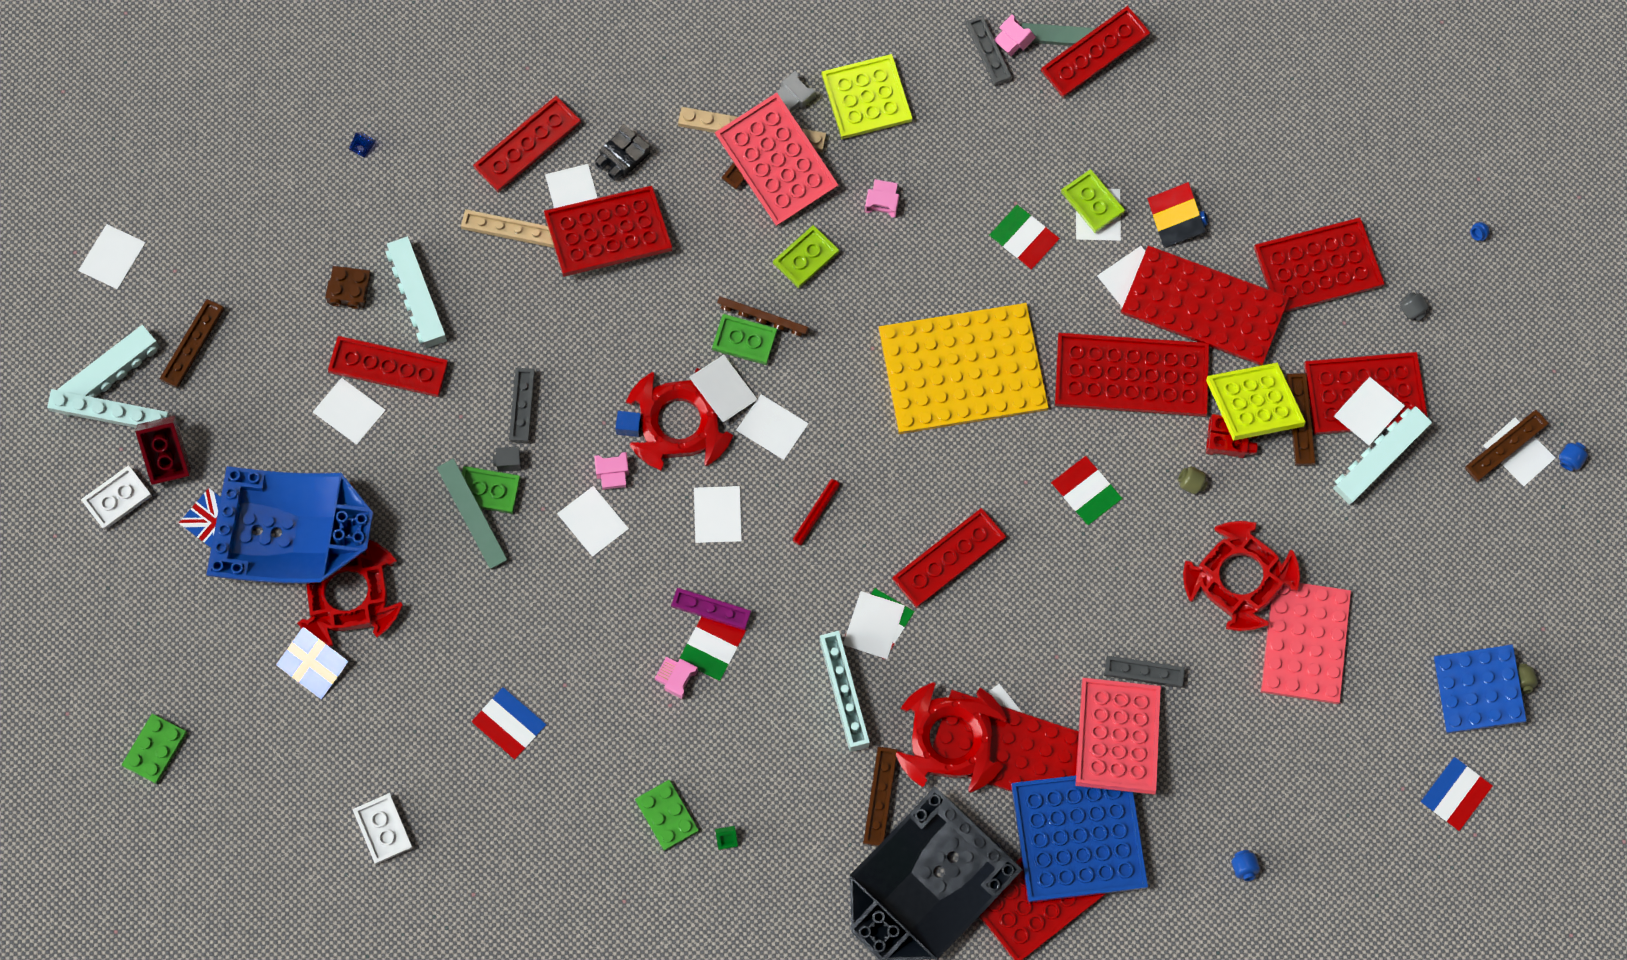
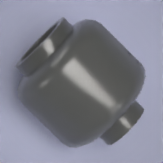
[1400,292,1429,321]

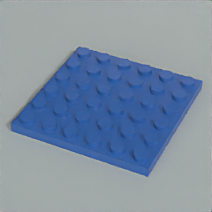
[1011,776,1148,903]

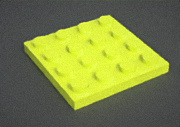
[821,54,912,140]
[1206,362,1305,441]

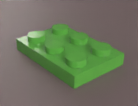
[712,314,777,365]
[462,466,520,514]
[121,714,187,784]
[635,780,699,851]

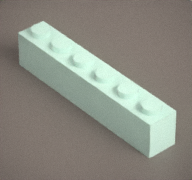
[385,236,447,349]
[57,325,160,418]
[47,389,169,428]
[1333,406,1432,504]
[820,631,870,752]

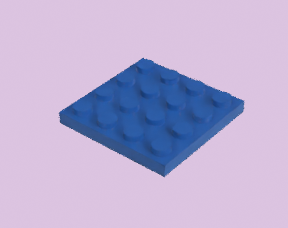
[1434,644,1526,734]

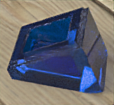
[349,132,376,158]

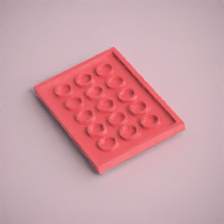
[715,93,838,226]
[1261,583,1351,704]
[1075,678,1161,794]

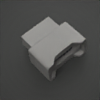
[774,71,816,112]

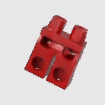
[1206,414,1258,458]

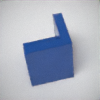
[615,411,641,437]

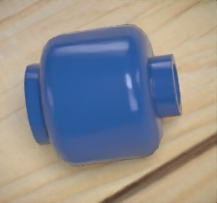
[1559,442,1588,471]
[1231,850,1260,881]

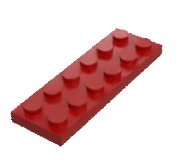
[1041,6,1150,98]
[473,96,581,193]
[328,336,449,397]
[892,508,1006,608]

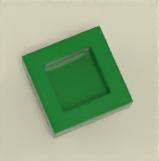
[715,826,738,850]

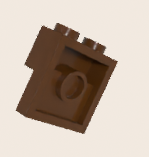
[325,266,371,309]

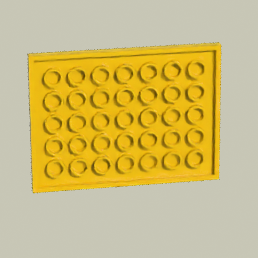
[878,303,1048,434]

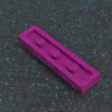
[671,588,751,630]

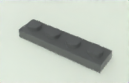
[965,15,1011,86]
[509,368,535,443]
[1104,655,1185,688]

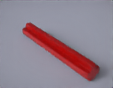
[793,479,840,546]

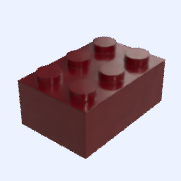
[135,416,191,485]

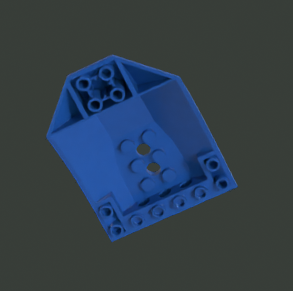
[206,466,373,584]

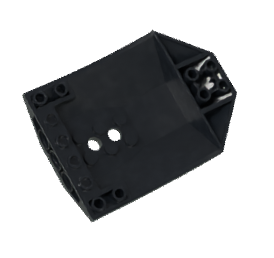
[850,786,1023,960]

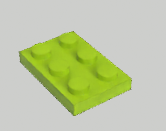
[1061,169,1125,233]
[773,225,839,289]

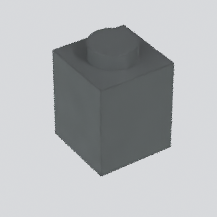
[493,446,521,472]

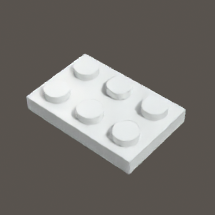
[81,465,152,531]
[353,793,413,865]

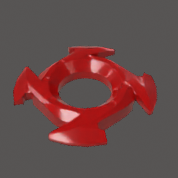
[625,368,733,471]
[1183,521,1300,631]
[297,540,403,646]
[896,682,1007,793]

